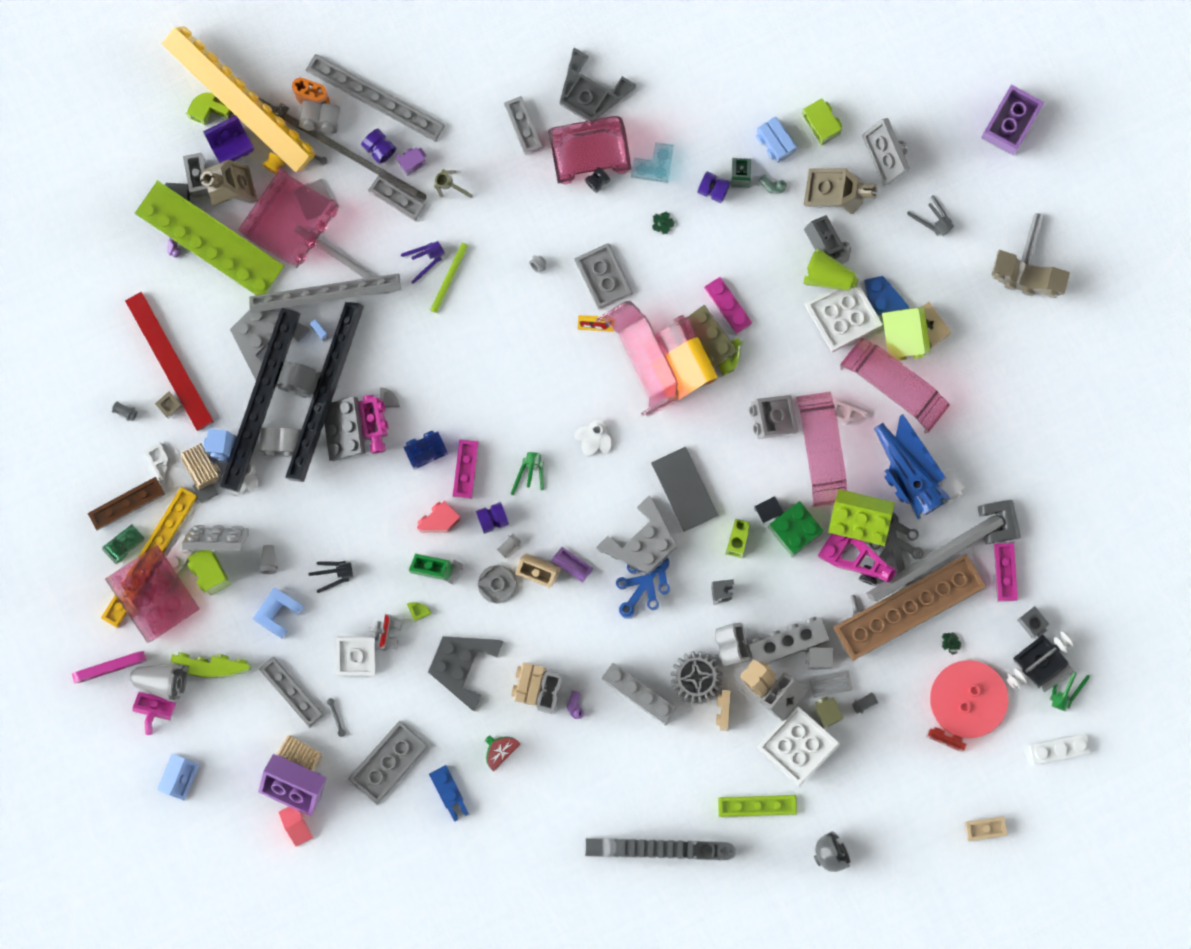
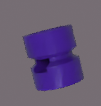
[361,128,397,164]
[697,171,731,203]
[476,502,509,534]

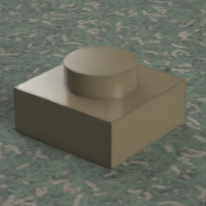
[155,392,183,419]

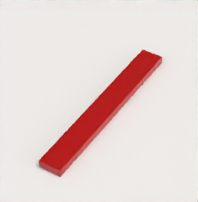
[125,292,214,431]

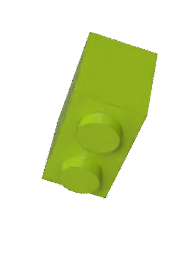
[802,98,842,145]

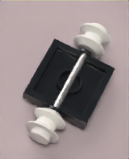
[1007,632,1075,690]

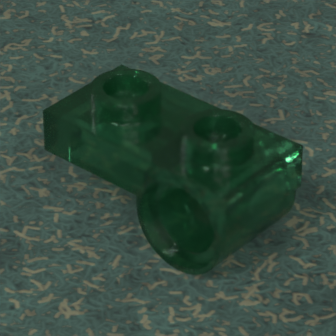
[102,524,144,564]

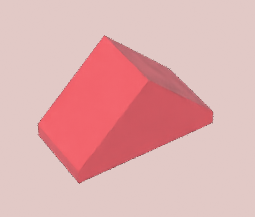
[279,807,313,847]

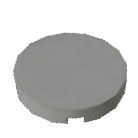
[478,565,516,604]

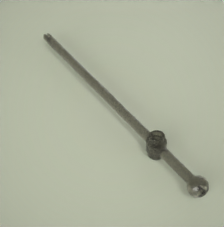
[245,85,427,201]

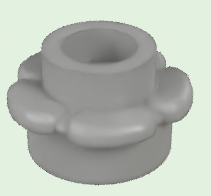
[529,255,547,273]

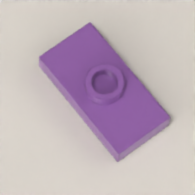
[551,547,594,583]

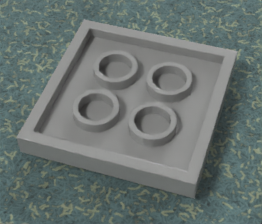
[182,525,249,551]

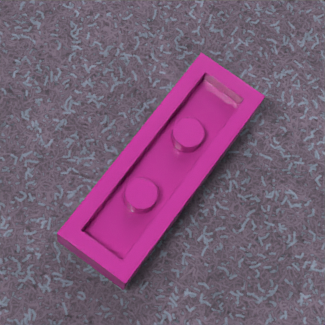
[704,277,752,334]
[452,439,479,499]
[994,543,1018,602]

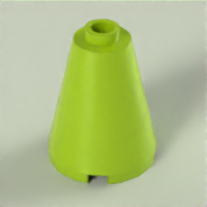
[803,249,859,291]

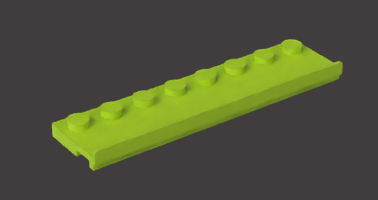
[134,180,284,295]

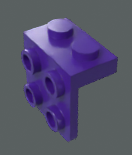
[203,115,254,163]

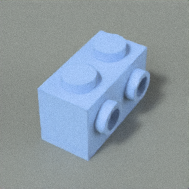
[204,428,237,462]

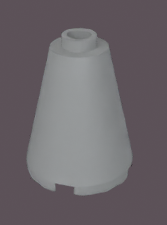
[130,664,187,703]

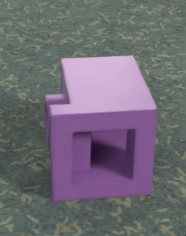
[396,147,427,176]

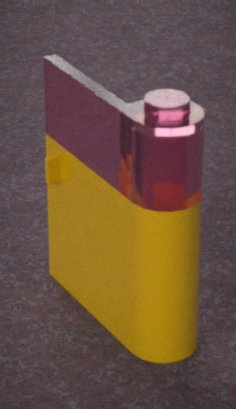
[642,315,718,405]

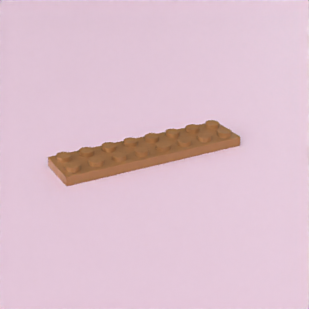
[833,554,986,661]

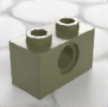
[813,696,844,729]

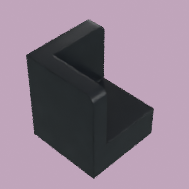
[754,496,784,523]

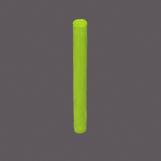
[430,243,468,313]

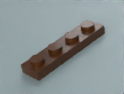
[87,477,165,531]

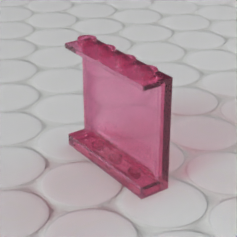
[238,168,339,268]

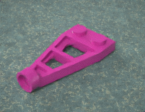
[817,534,896,583]

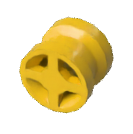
[262,152,285,175]

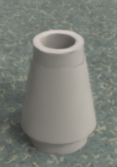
[258,545,278,574]

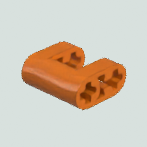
[292,78,330,104]

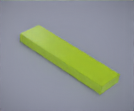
[718,795,797,817]

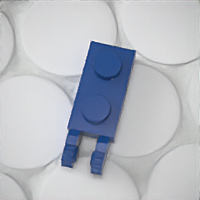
[429,765,469,822]

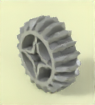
[671,651,723,704]

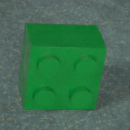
[768,501,824,557]

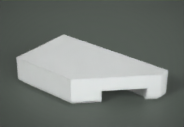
[144,442,170,482]

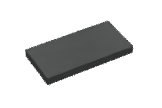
[651,446,718,532]

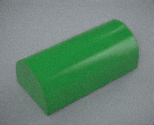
[409,554,452,581]

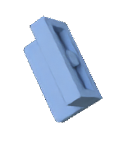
[157,754,199,801]

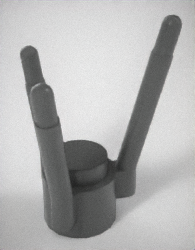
[907,195,954,236]

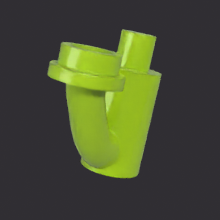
[718,338,743,376]

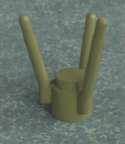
[434,169,473,198]

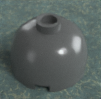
[814,831,850,872]

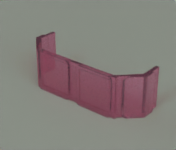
[596,301,679,417]
[839,338,950,434]
[795,392,848,507]

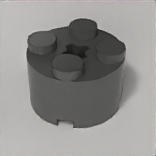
[277,361,321,398]

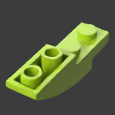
[170,652,252,678]

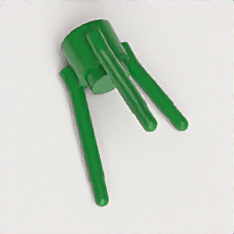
[511,452,544,495]
[1049,672,1090,711]

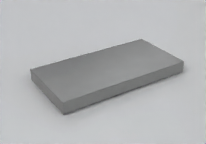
[348,720,429,805]

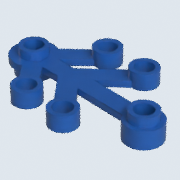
[616,557,670,619]

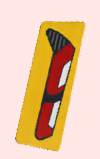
[577,315,615,332]

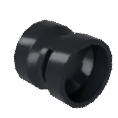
[584,167,611,193]

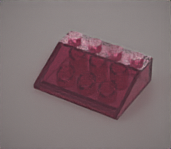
[105,545,200,643]

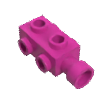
[358,395,389,454]

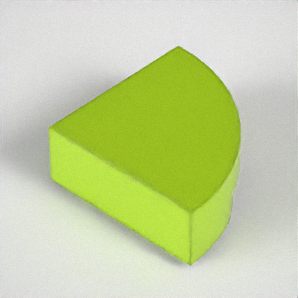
[407,602,432,622]

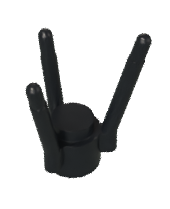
[308,561,353,593]

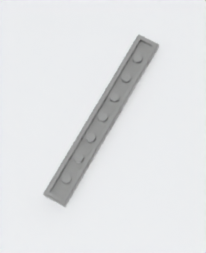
[306,54,445,142]
[249,273,401,313]
[866,515,1004,602]

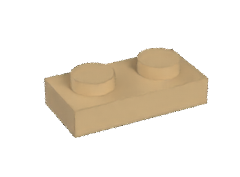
[716,690,730,731]
[965,816,1007,841]

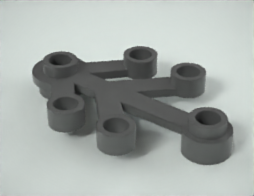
[869,512,924,585]

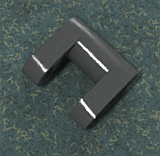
[977,500,1021,545]

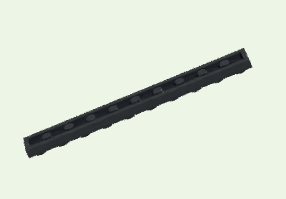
[285,302,364,482]
[220,308,301,493]

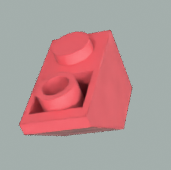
[417,501,461,533]

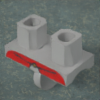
[368,614,402,651]

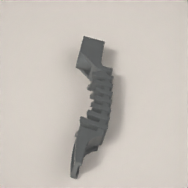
[585,838,736,860]

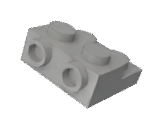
[749,395,799,439]

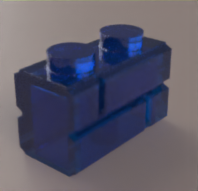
[403,430,448,470]

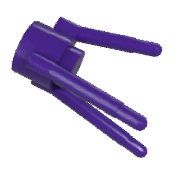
[401,241,445,284]

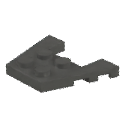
[559,47,636,124]
[428,636,503,712]

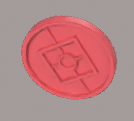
[930,660,1008,738]

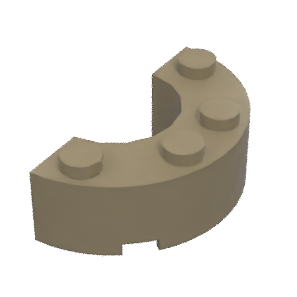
[992,249,1070,298]

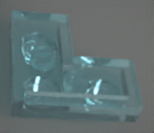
[631,142,674,183]

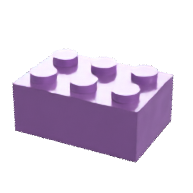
[981,84,1044,156]
[258,754,326,816]

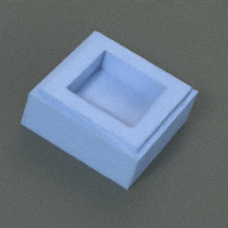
[309,319,328,342]

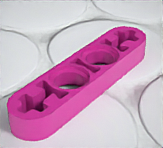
[72,651,147,684]

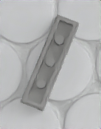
[259,657,324,728]

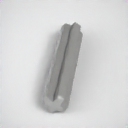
[1021,213,1044,265]

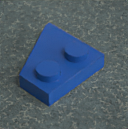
[864,276,909,316]

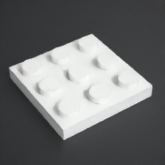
[805,282,883,353]
[757,705,840,787]

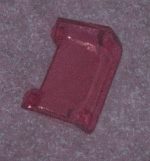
[548,116,632,184]

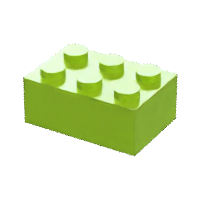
[828,489,895,546]

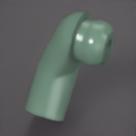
[758,175,787,193]

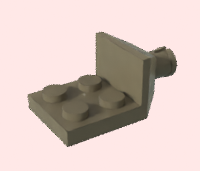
[200,160,258,206]
[804,169,878,214]

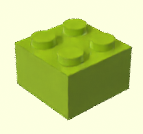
[187,550,231,595]

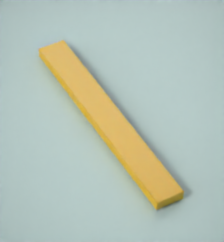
[101,486,198,628]

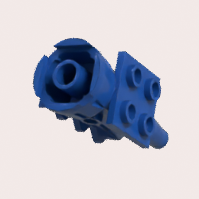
[874,414,950,520]

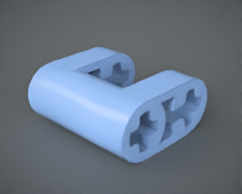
[253,587,304,639]

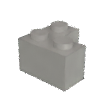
[183,153,209,198]

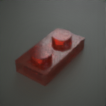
[926,727,967,752]

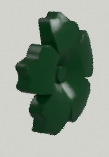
[652,211,675,235]
[941,632,962,655]

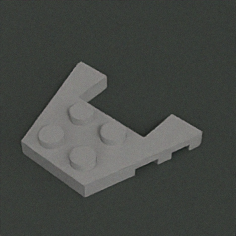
[230,310,310,380]
[596,496,677,575]

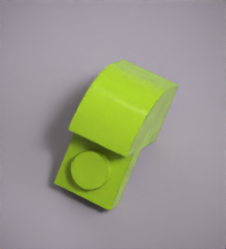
[186,92,232,126]

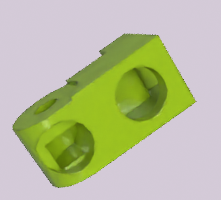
[725,519,750,558]

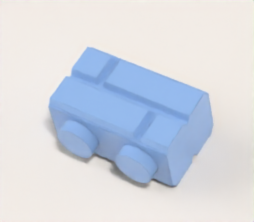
[756,117,797,163]

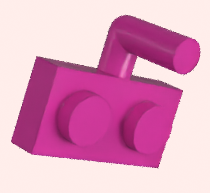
[133,692,176,735]

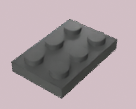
[324,397,365,461]

